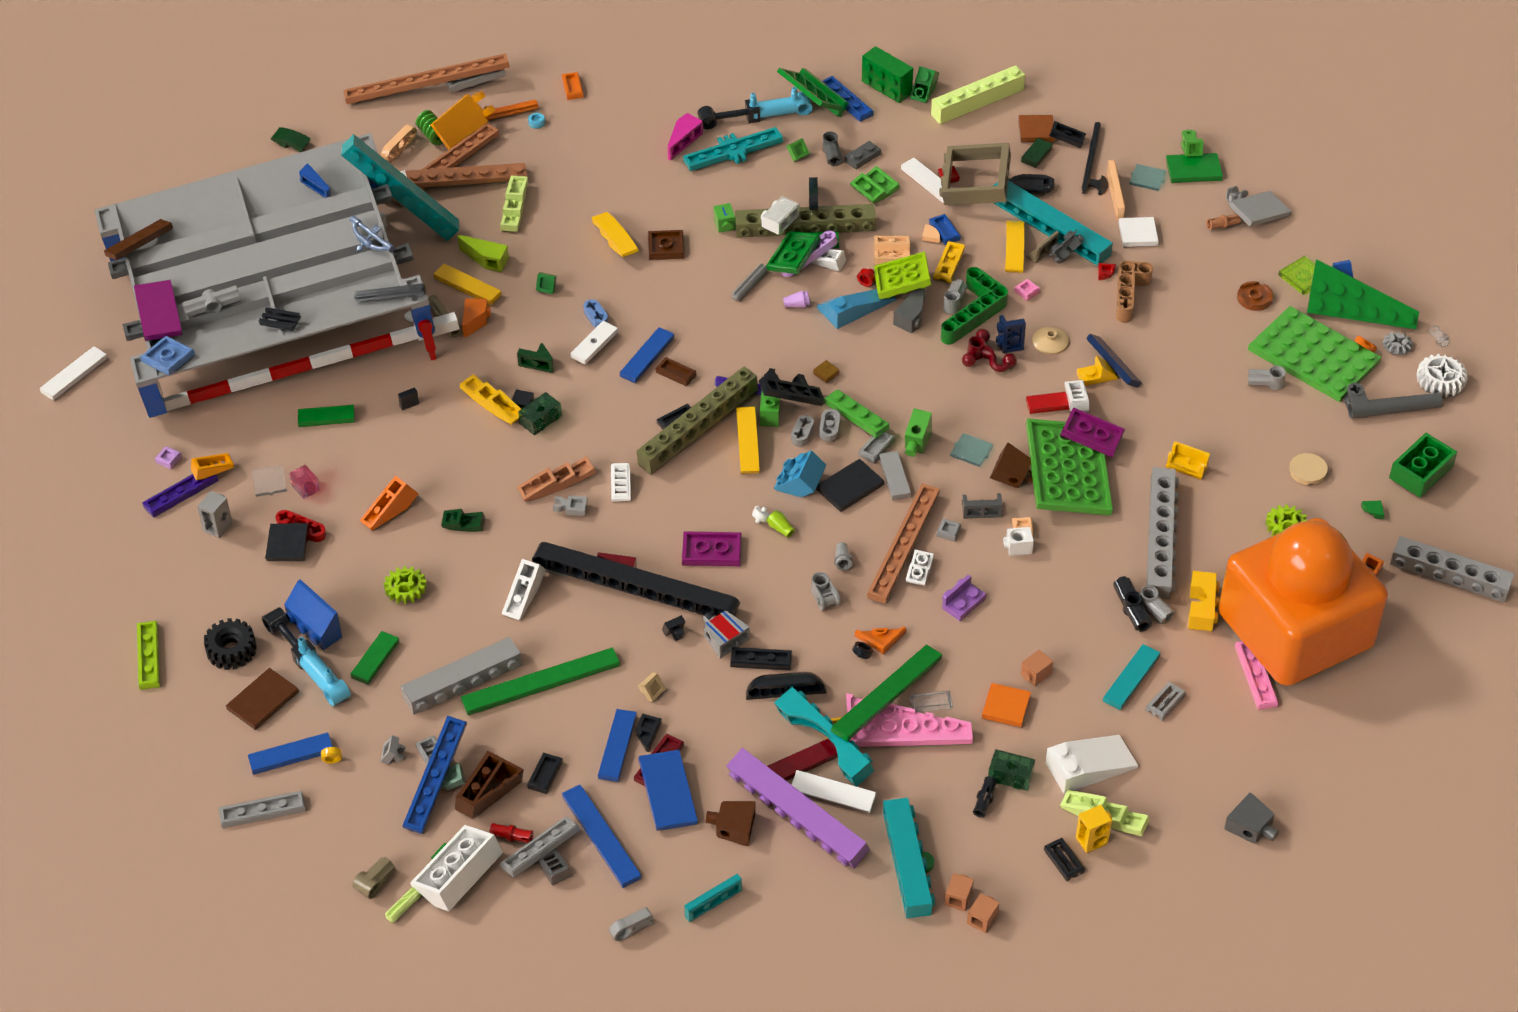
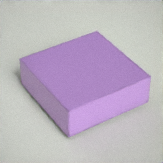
[155,446,182,469]

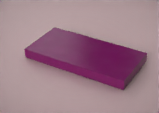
[134,280,182,341]

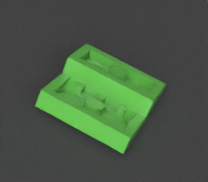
[850,166,900,203]

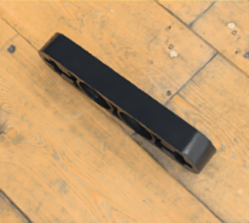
[809,177,818,210]

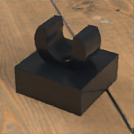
[662,615,685,641]

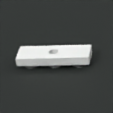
[571,321,618,365]

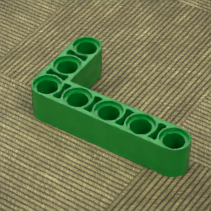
[940,267,1008,345]

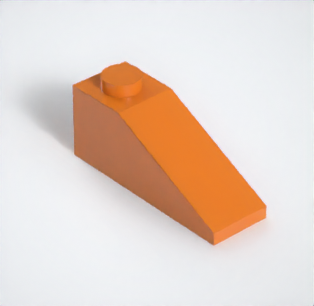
[360,475,419,531]

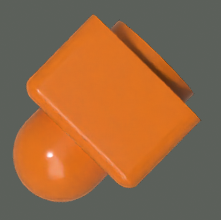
[1218,518,1388,685]

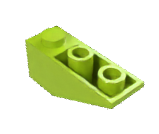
[457,235,509,272]

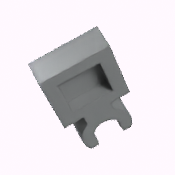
[553,495,588,516]

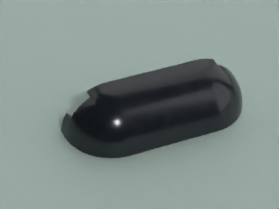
[746,672,827,700]

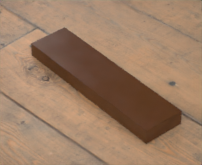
[104,219,173,260]

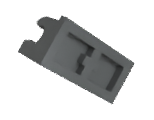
[962,493,1003,519]

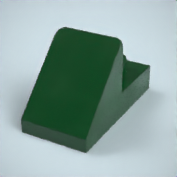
[517,343,554,373]

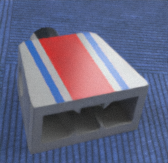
[703,611,750,658]

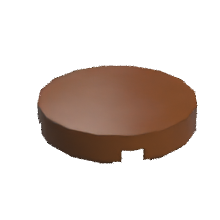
[1237,281,1273,311]

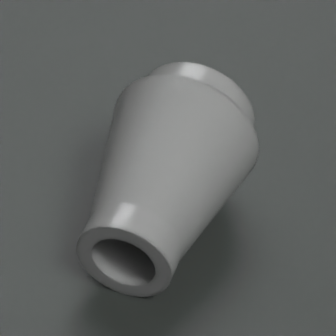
[834,542,853,570]

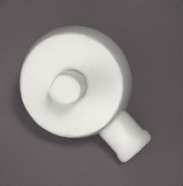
[752,506,770,523]

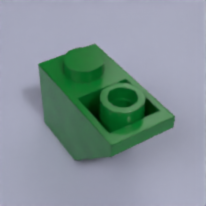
[910,66,940,103]

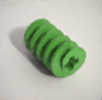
[415,110,443,145]

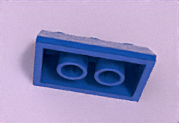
[284,579,342,650]

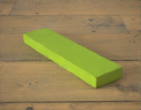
[137,621,160,690]

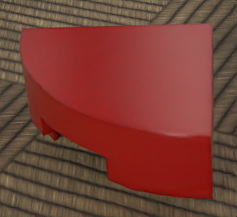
[1098,263,1116,280]

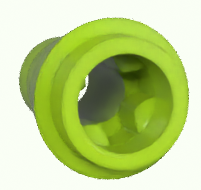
[767,510,795,538]

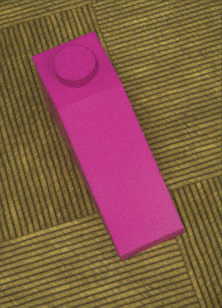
[667,113,703,161]

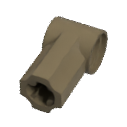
[353,857,396,899]

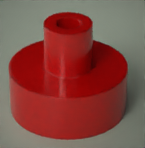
[857,268,876,287]

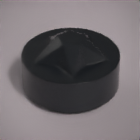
[852,641,873,659]

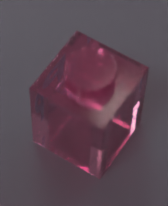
[289,464,320,499]

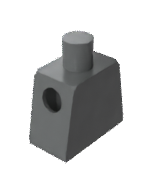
[1224,792,1279,843]

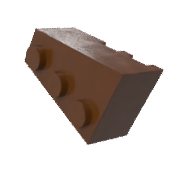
[455,750,524,819]

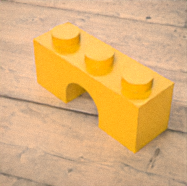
[1188,571,1220,631]

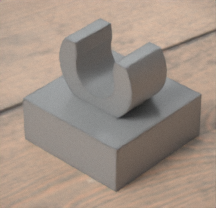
[381,735,406,764]

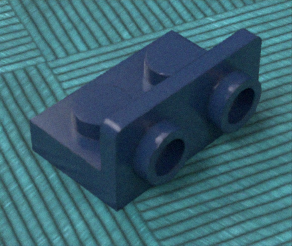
[996,315,1026,353]

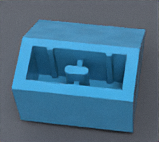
[774,450,826,497]

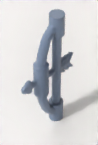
[350,215,395,252]

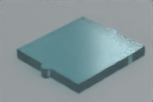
[1129,164,1166,191]
[950,433,993,467]

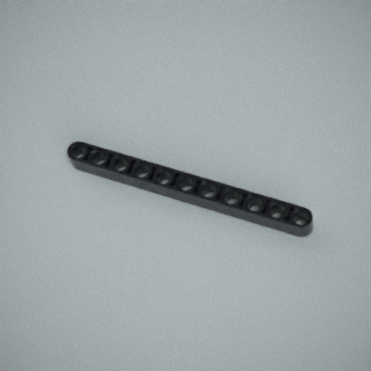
[532,542,740,616]

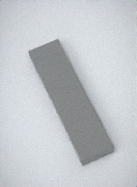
[219,791,306,828]
[500,817,580,878]

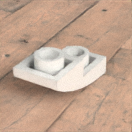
[906,550,934,586]

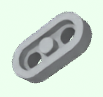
[819,409,840,441]

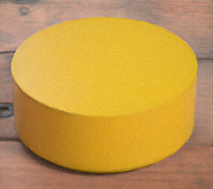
[321,747,342,764]

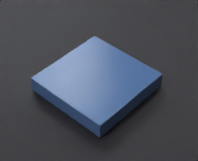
[140,336,195,376]

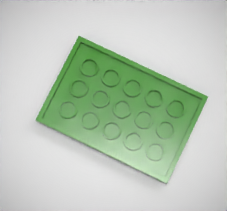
[1248,306,1381,402]
[1026,418,1113,515]

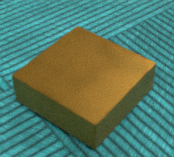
[813,360,839,383]

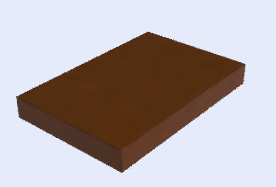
[226,667,299,730]

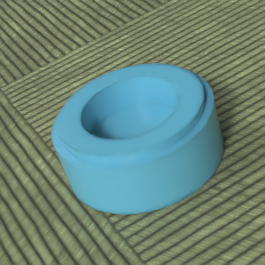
[528,113,545,129]

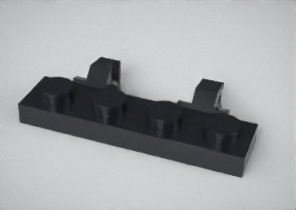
[758,368,825,406]

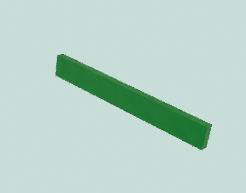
[831,644,942,742]
[461,647,620,715]

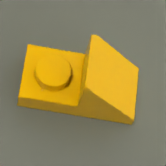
[1077,356,1118,386]

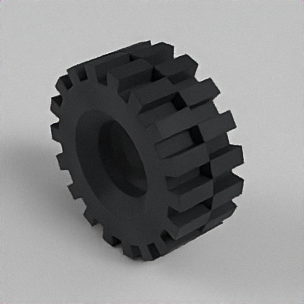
[204,618,257,670]

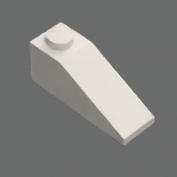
[502,559,546,620]

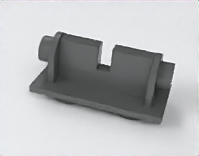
[1049,229,1084,263]

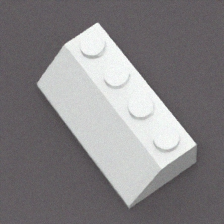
[410,825,503,911]

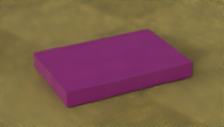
[1060,407,1125,457]
[682,531,741,566]

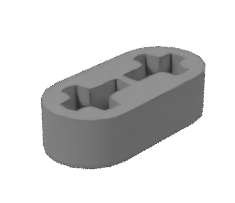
[791,415,814,447]

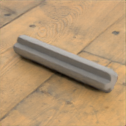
[732,263,767,301]

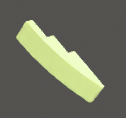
[500,176,528,232]
[1060,790,1150,836]

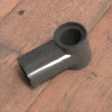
[822,131,842,166]

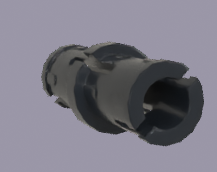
[973,776,997,817]

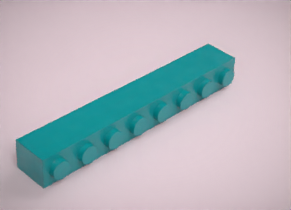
[341,134,459,241]
[993,181,1113,266]

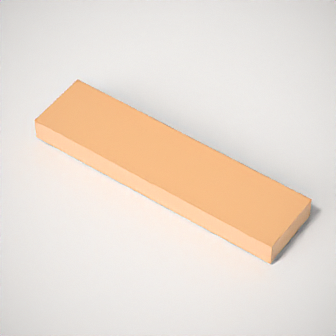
[1107,160,1125,221]

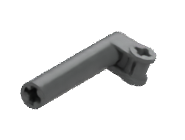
[1344,383,1443,418]

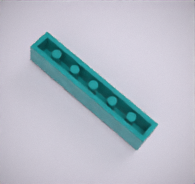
[883,797,935,919]

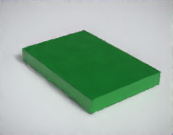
[1166,153,1223,183]
[766,231,821,274]

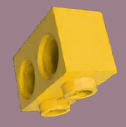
[1075,804,1112,853]

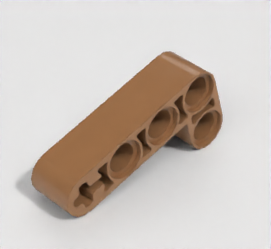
[1116,261,1153,323]

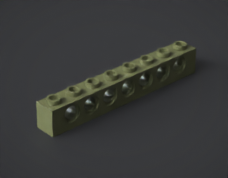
[735,204,876,238]
[636,366,758,475]

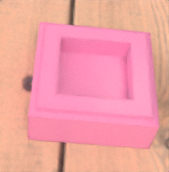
[1014,279,1040,301]

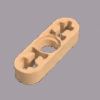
[381,124,417,162]

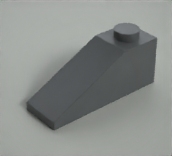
[893,288,926,333]

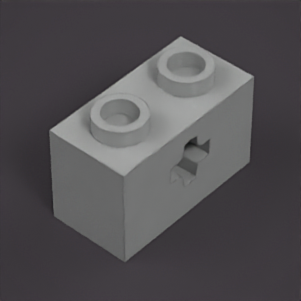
[197,491,232,538]

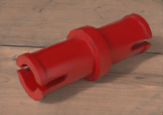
[489,823,534,843]

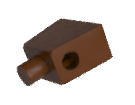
[990,442,1033,488]
[705,801,756,846]

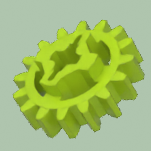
[1265,504,1308,536]
[383,566,427,604]

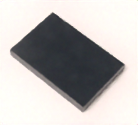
[816,458,884,512]

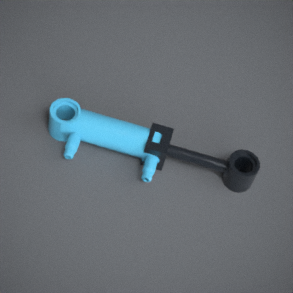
[697,87,813,130]
[262,607,351,707]

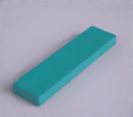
[1103,644,1160,710]

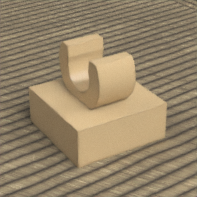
[638,672,666,702]

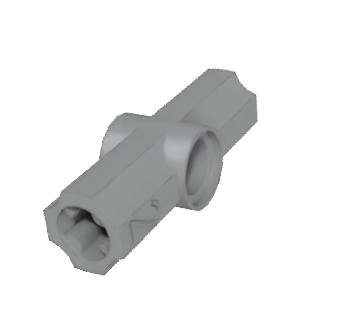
[182,285,241,317]

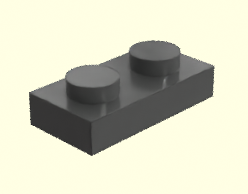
[844,141,881,169]

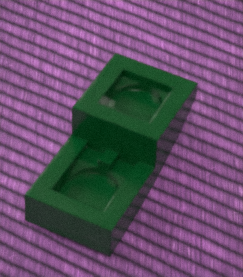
[271,127,311,152]
[441,509,485,532]

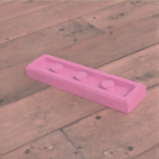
[1235,641,1278,710]

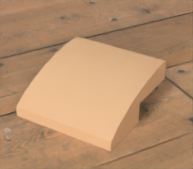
[874,236,910,265]

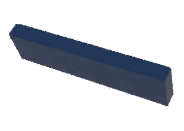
[1087,333,1142,388]

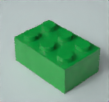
[861,46,913,103]
[1389,432,1457,498]

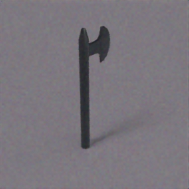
[1082,122,1108,195]

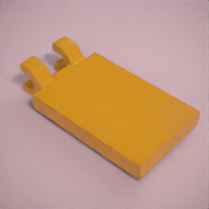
[430,91,495,150]

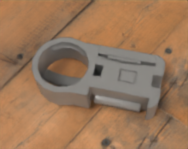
[609,907,653,941]

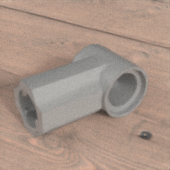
[943,279,967,314]
[1248,366,1286,390]
[1140,585,1175,624]

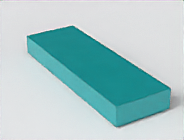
[684,873,742,922]

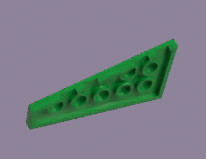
[1307,259,1419,329]

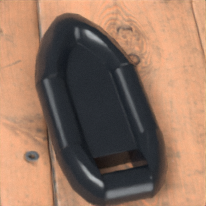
[1009,174,1055,193]

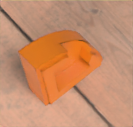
[1354,336,1377,353]

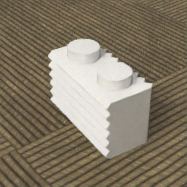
[761,196,799,235]

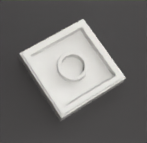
[1118,217,1158,247]

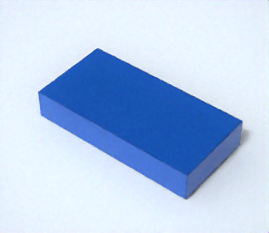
[929,214,961,245]

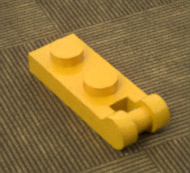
[934,241,965,283]

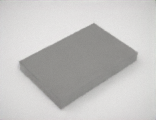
[1229,191,1291,226]

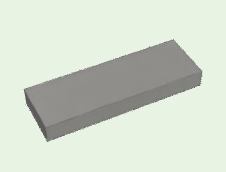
[879,451,911,500]

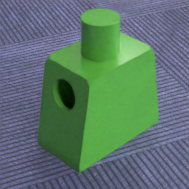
[905,408,932,457]

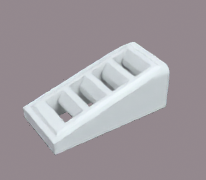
[811,248,846,271]
[1065,380,1089,412]
[611,463,631,502]

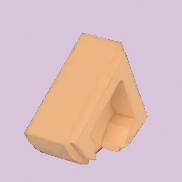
[922,224,940,243]
[1012,517,1033,536]

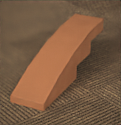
[517,456,597,502]

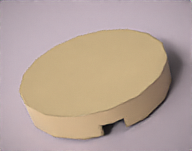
[1289,453,1328,485]

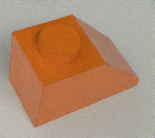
[462,298,491,337]

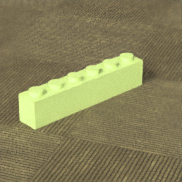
[931,65,1025,124]

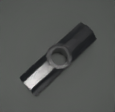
[1113,576,1152,632]

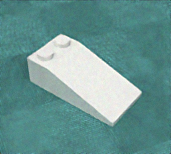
[1045,735,1138,794]

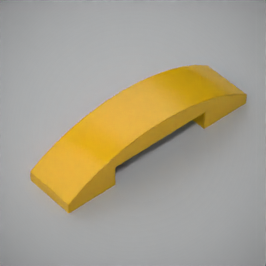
[1005,220,1024,273]

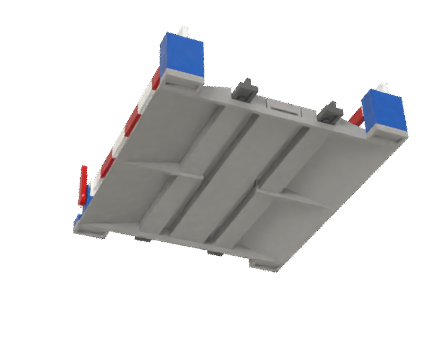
[94,133,459,418]

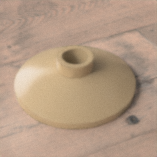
[1032,327,1069,354]

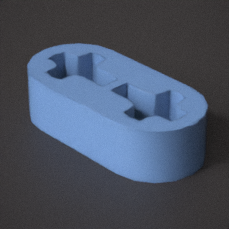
[583,299,608,327]

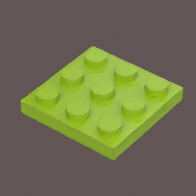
[874,251,932,299]

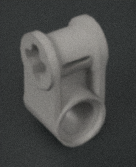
[811,572,841,611]

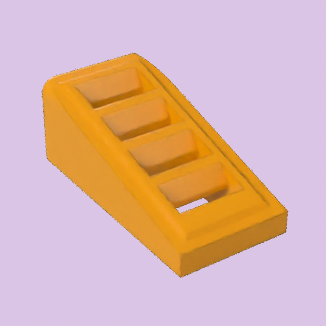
[191,453,234,480]

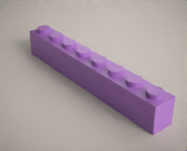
[726,748,870,869]

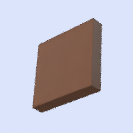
[1019,115,1055,142]

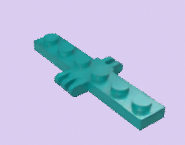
[683,127,783,171]

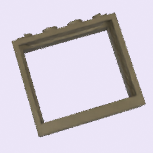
[939,143,1011,205]

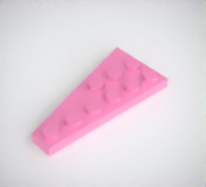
[846,693,973,747]

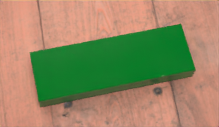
[298,404,355,427]
[350,631,399,685]

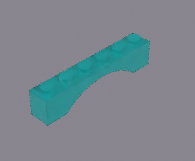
[774,687,874,787]

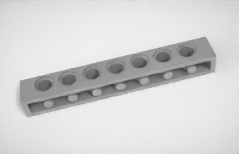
[1146,467,1179,599]

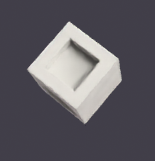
[1003,527,1034,556]

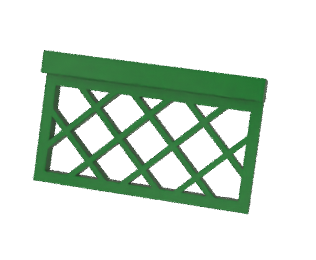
[777,68,849,117]

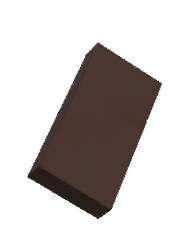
[656,357,696,387]

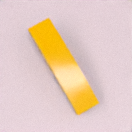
[591,212,639,257]
[459,374,525,425]
[736,407,760,474]

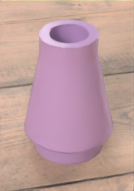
[783,290,810,308]

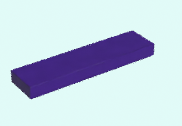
[142,474,218,518]

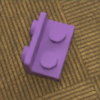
[942,575,986,621]

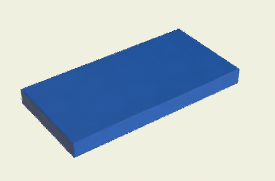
[638,750,698,831]

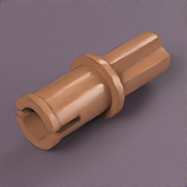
[1206,214,1241,230]

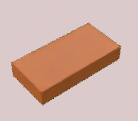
[562,72,584,100]

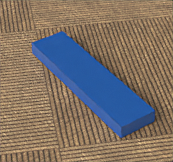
[822,76,874,122]
[620,327,674,383]
[598,709,637,782]
[248,732,332,775]

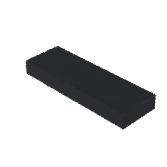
[730,647,792,670]

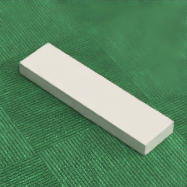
[901,158,952,206]
[40,346,108,401]
[792,770,876,813]

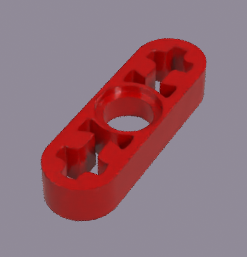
[275,510,326,542]

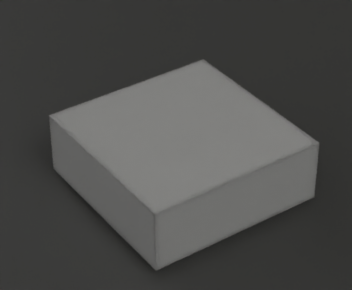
[936,518,961,542]

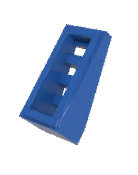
[299,163,331,198]

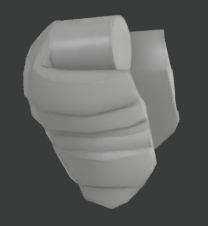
[1226,185,1248,204]

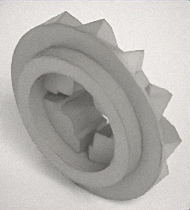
[1383,331,1413,355]

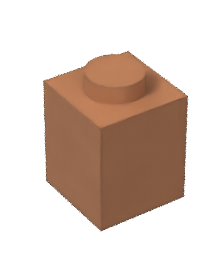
[1021,650,1053,686]
[945,873,974,911]
[967,893,999,933]

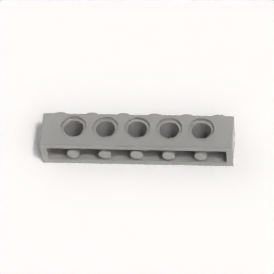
[1390,536,1515,602]

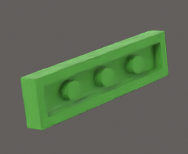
[824,389,890,438]

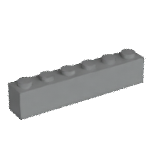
[401,637,522,715]

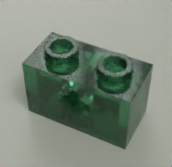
[518,392,562,436]
[988,749,1036,791]

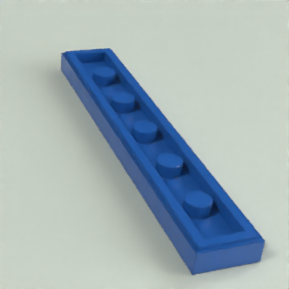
[403,715,467,834]
[562,785,641,888]

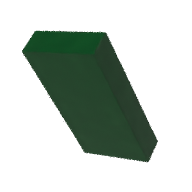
[1021,138,1053,168]

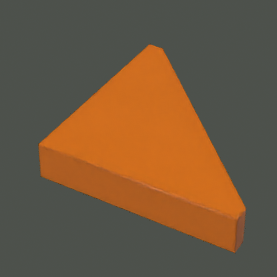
[854,626,906,654]

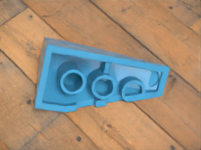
[817,289,896,329]

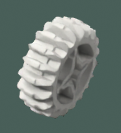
[1416,354,1468,398]

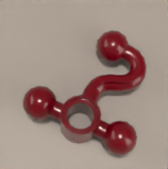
[962,329,1017,372]

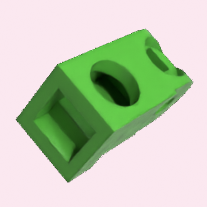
[1181,130,1204,156]

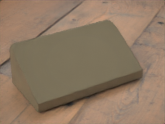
[1027,231,1059,263]

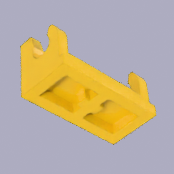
[1166,441,1210,480]

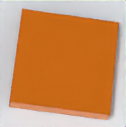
[982,683,1031,727]

